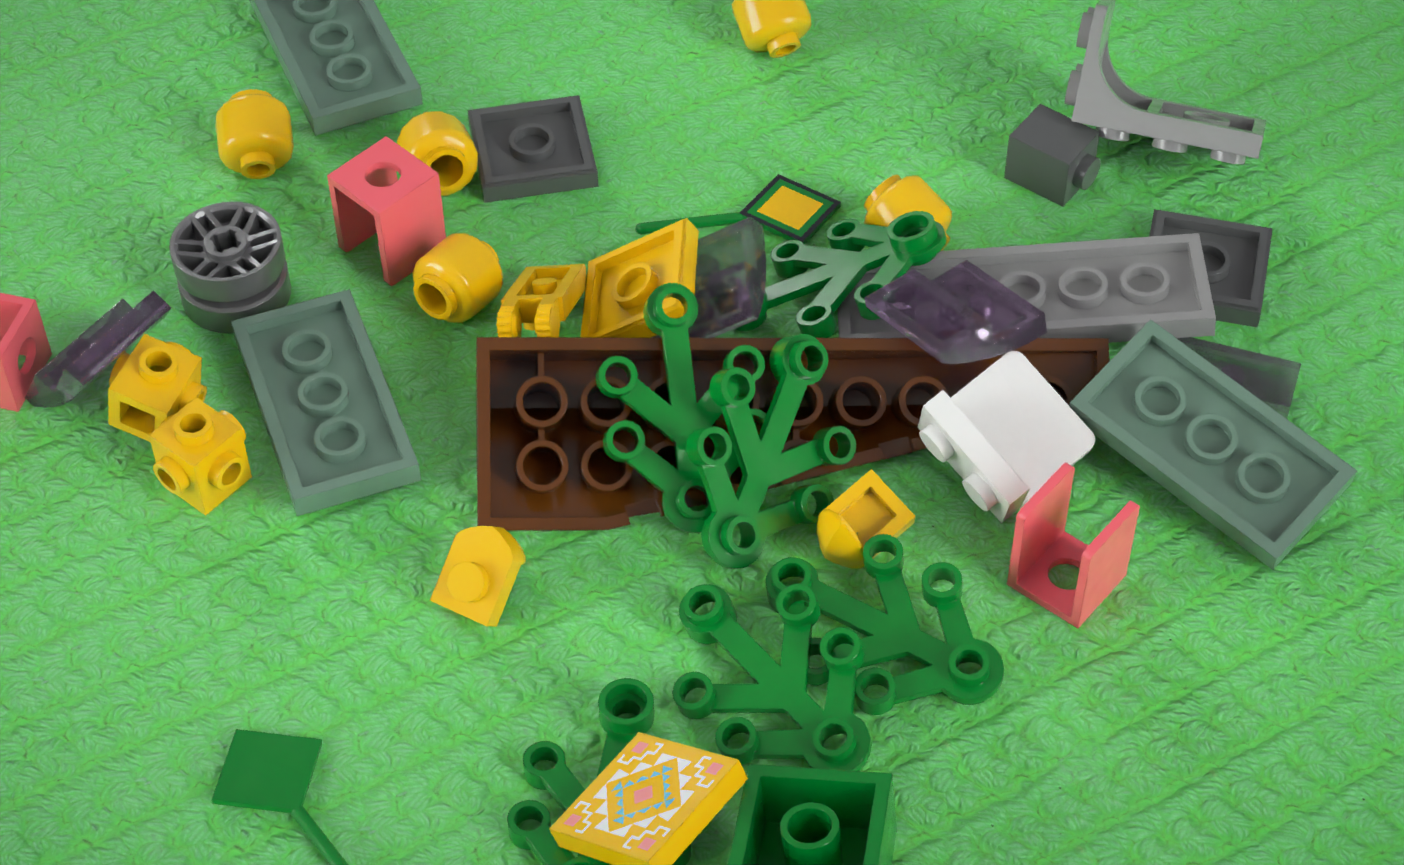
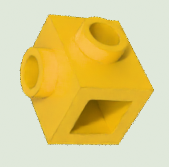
[108,333,207,442]
[149,397,252,516]

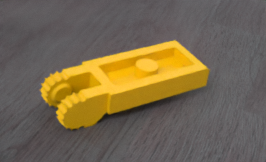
[496,264,587,337]

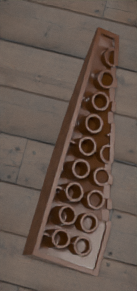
[476,337,1110,532]

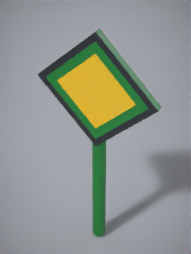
[635,174,841,244]

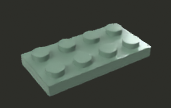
[249,0,423,136]
[231,289,421,516]
[1069,319,1357,570]

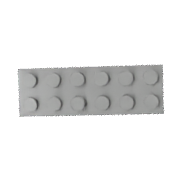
[837,233,1216,343]

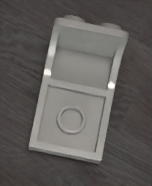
[1065,0,1266,165]

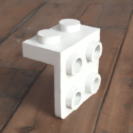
[918,351,1095,523]

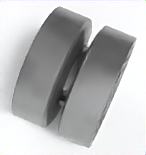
[169,202,291,333]

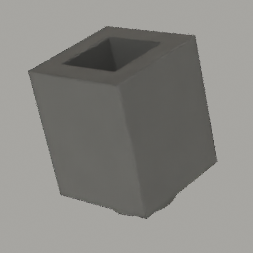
[1004,104,1101,207]

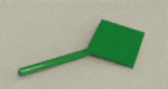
[212,729,348,865]

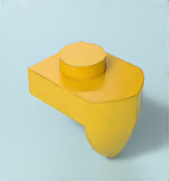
[817,469,916,569]
[430,526,526,627]

